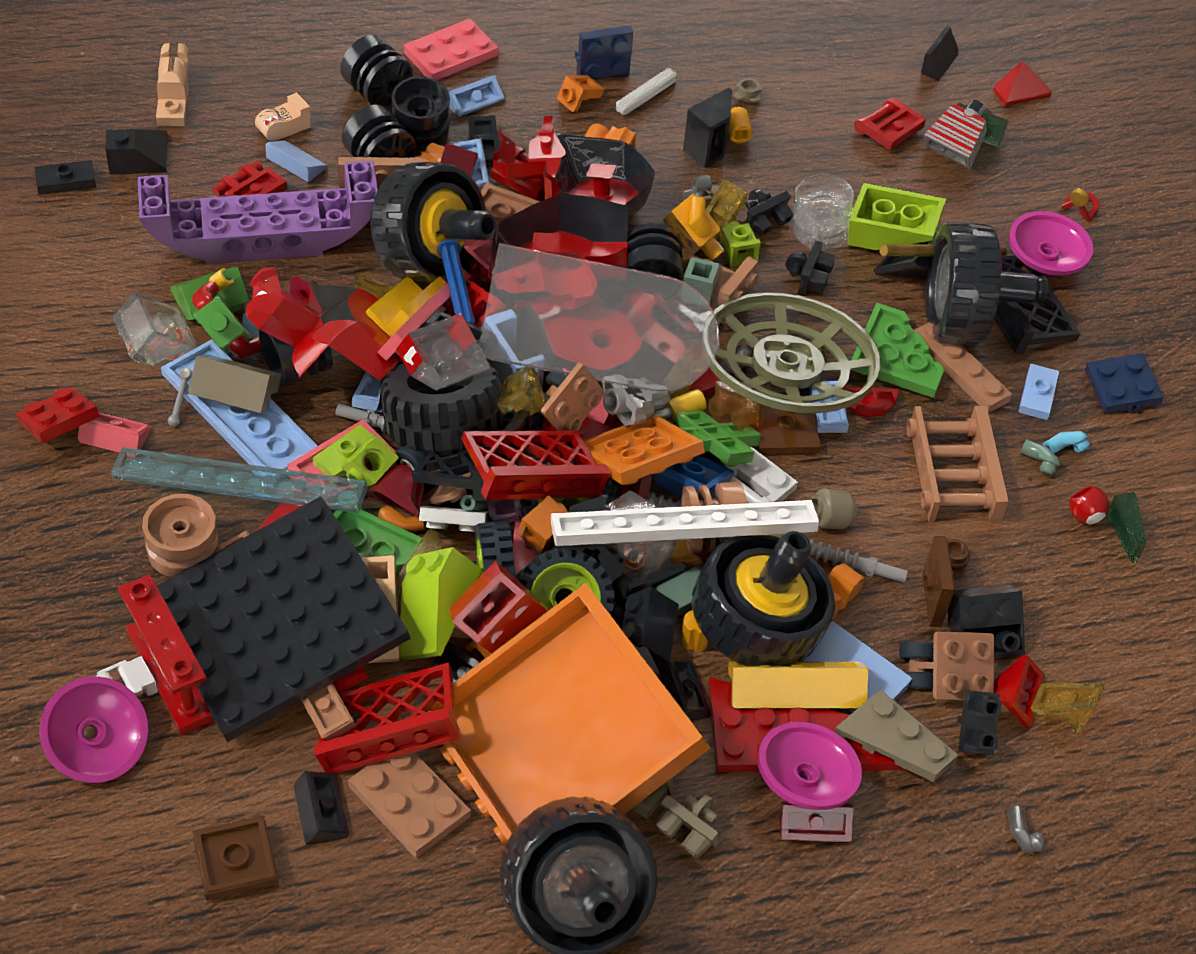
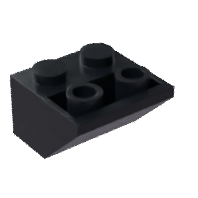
[683,88,733,168]
[947,585,1025,659]
[610,587,679,667]

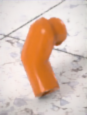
[378,506,424,533]

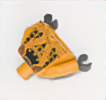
[663,175,724,261]

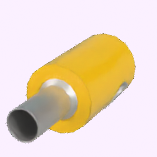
[653,389,707,422]

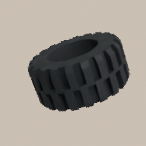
[381,353,504,454]

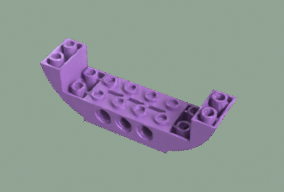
[137,161,378,264]

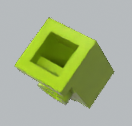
[720,221,761,268]

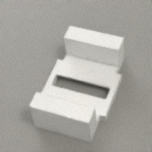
[96,656,158,696]

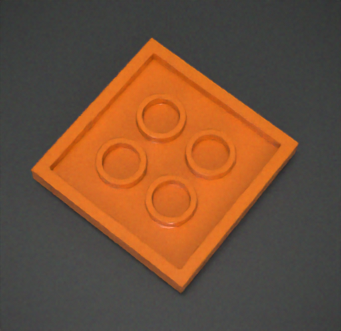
[574,414,705,485]

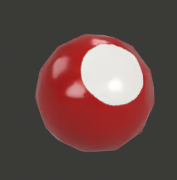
[1069,486,1110,524]

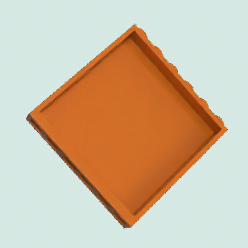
[427,583,710,874]

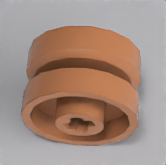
[142,494,219,577]

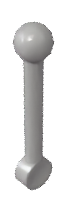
[168,367,192,427]

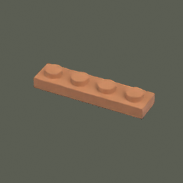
[914,321,1012,413]

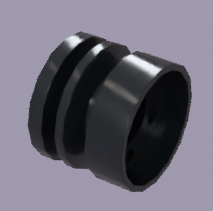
[340,34,413,107]
[392,76,450,151]
[342,105,416,158]
[623,223,684,299]
[258,330,333,387]

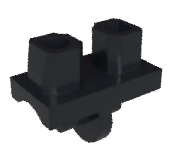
[740,188,794,237]
[785,240,836,296]
[957,690,1002,755]

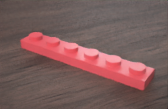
[377,268,471,361]

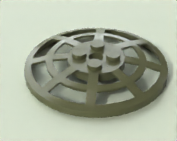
[701,293,880,413]

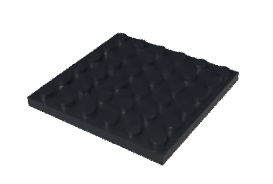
[157,496,411,742]

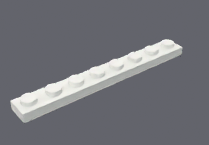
[551,500,819,546]

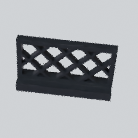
[995,255,1080,353]
[412,410,532,501]

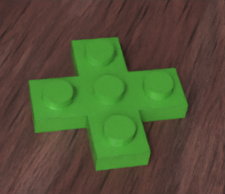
[675,410,761,467]

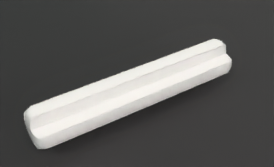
[616,68,677,115]

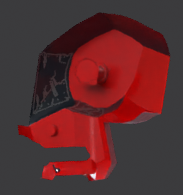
[493,115,655,218]
[487,194,629,311]

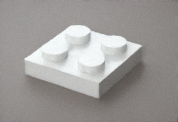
[419,505,489,532]

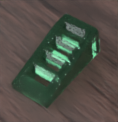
[1106,492,1146,563]

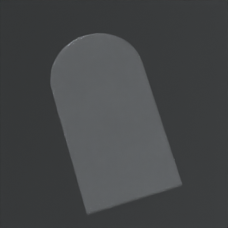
[477,243,719,392]

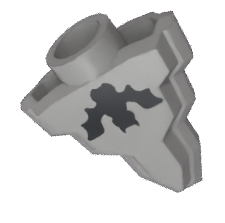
[602,375,671,426]

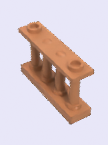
[906,406,1009,522]

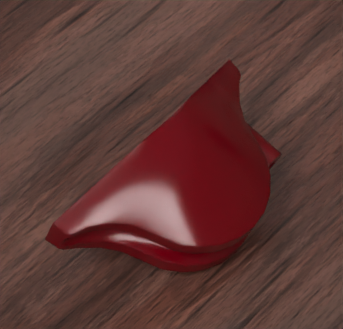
[360,464,424,518]

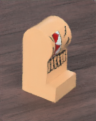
[255,93,311,141]

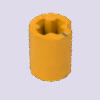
[729,107,753,143]
[681,610,709,653]

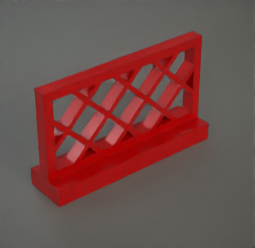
[461,431,611,500]
[314,663,460,774]

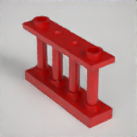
[117,574,213,736]

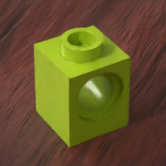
[341,435,399,489]

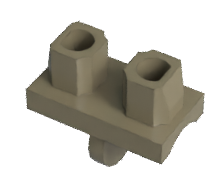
[655,794,722,859]

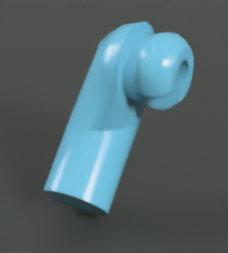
[1043,431,1090,454]

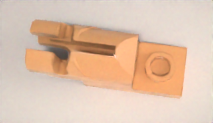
[156,43,189,126]

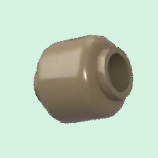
[810,488,858,530]

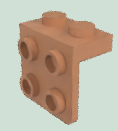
[677,257,759,313]

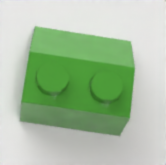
[170,267,249,324]

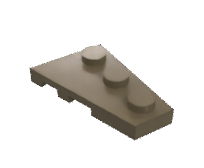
[834,689,958,782]

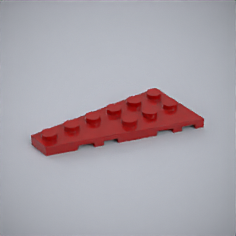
[708,677,907,772]

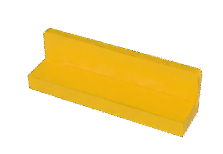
[365,276,446,337]
[728,661,868,708]

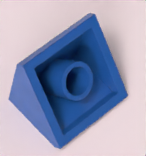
[653,455,734,498]

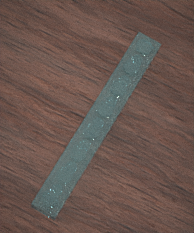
[111,447,368,513]

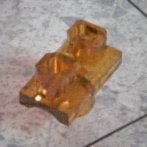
[709,380,764,430]

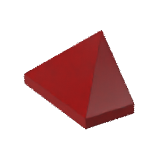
[993,61,1052,106]
[994,655,1045,728]

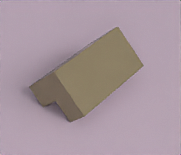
[188,355,282,413]

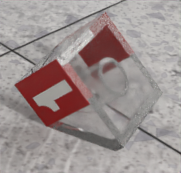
[396,313,491,391]

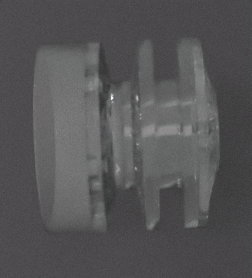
[793,173,854,249]

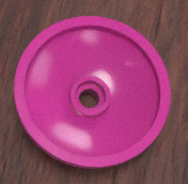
[1009,211,1093,276]
[39,676,148,783]
[757,722,862,810]

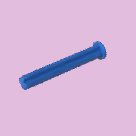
[437,239,475,325]

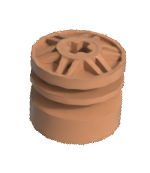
[681,481,747,554]

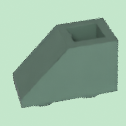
[681,257,723,308]

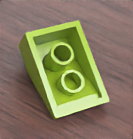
[848,183,946,250]
[399,547,482,661]

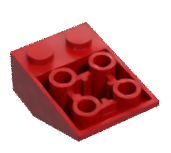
[449,560,550,654]

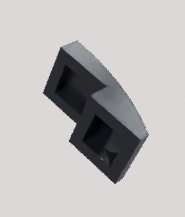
[468,115,500,162]

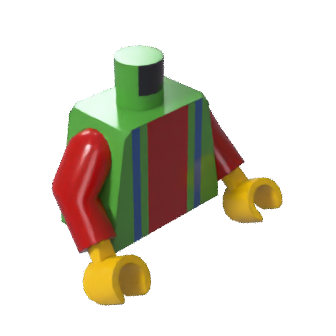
[192,268,262,359]

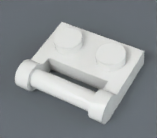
[725,447,798,503]

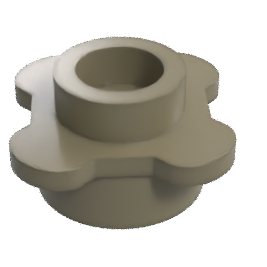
[734,78,762,103]

